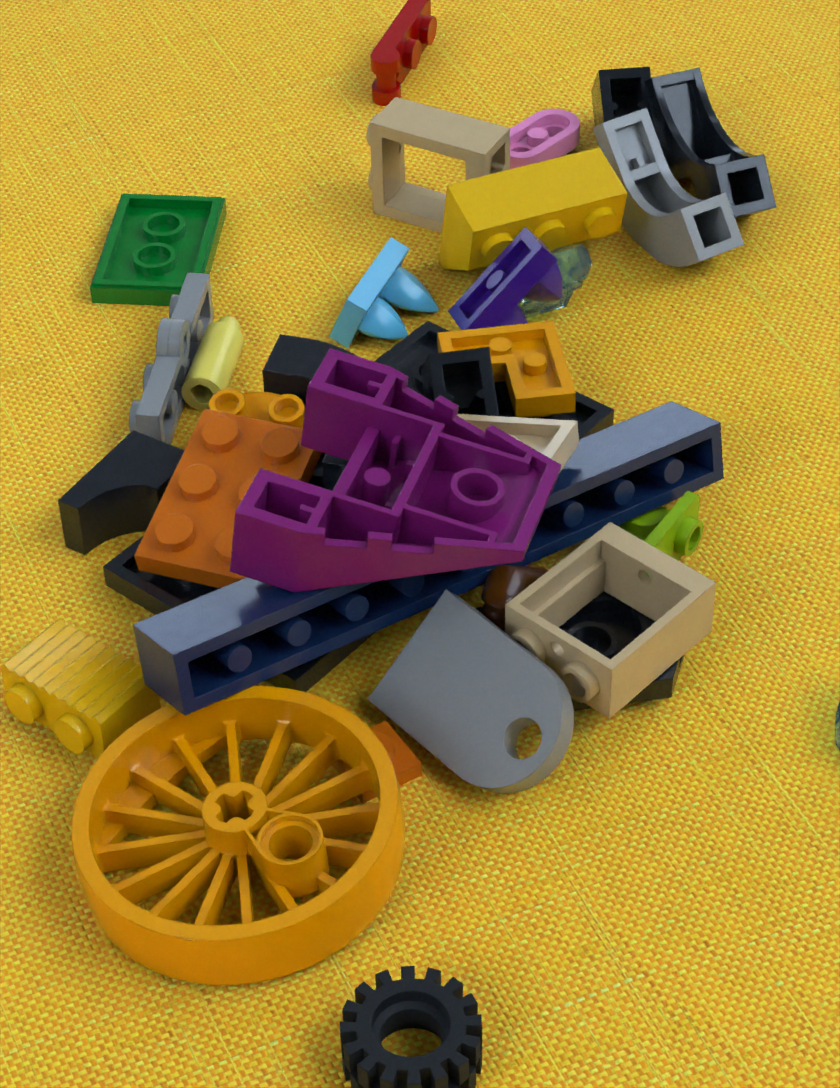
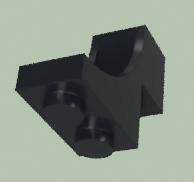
[644,68,776,219]

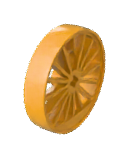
[71,686,405,985]

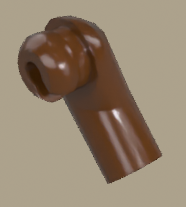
[480,565,548,631]

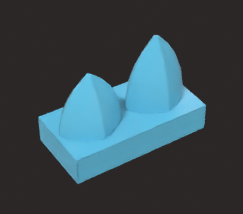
[329,237,439,348]

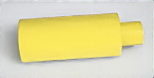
[181,316,244,411]

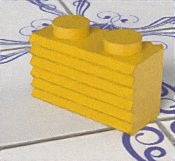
[0,618,161,758]

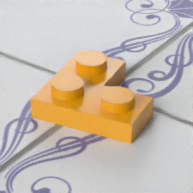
[437,321,576,418]

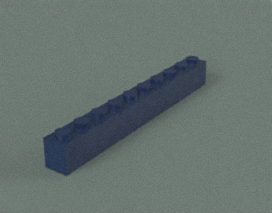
[133,401,724,716]

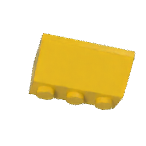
[439,147,627,271]

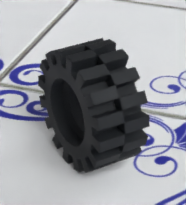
[340,966,482,1088]

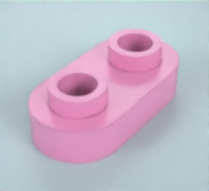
[510,109,580,169]

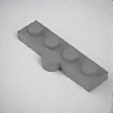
[129,272,214,445]

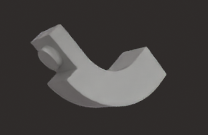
[593,108,745,267]

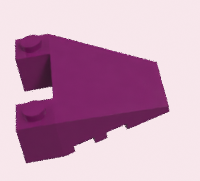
[230,348,561,592]

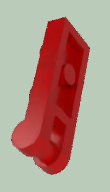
[370,0,437,106]

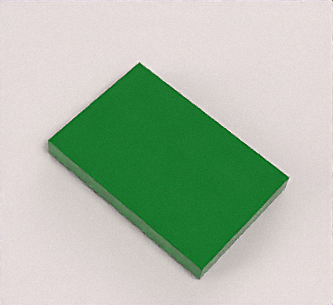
[90,193,227,306]

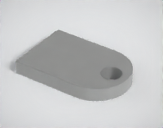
[368,589,574,794]

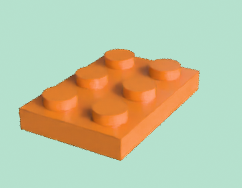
[134,409,322,588]

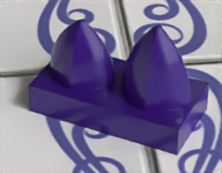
[448,227,563,330]

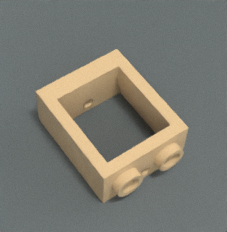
[366,97,510,233]
[505,522,716,719]

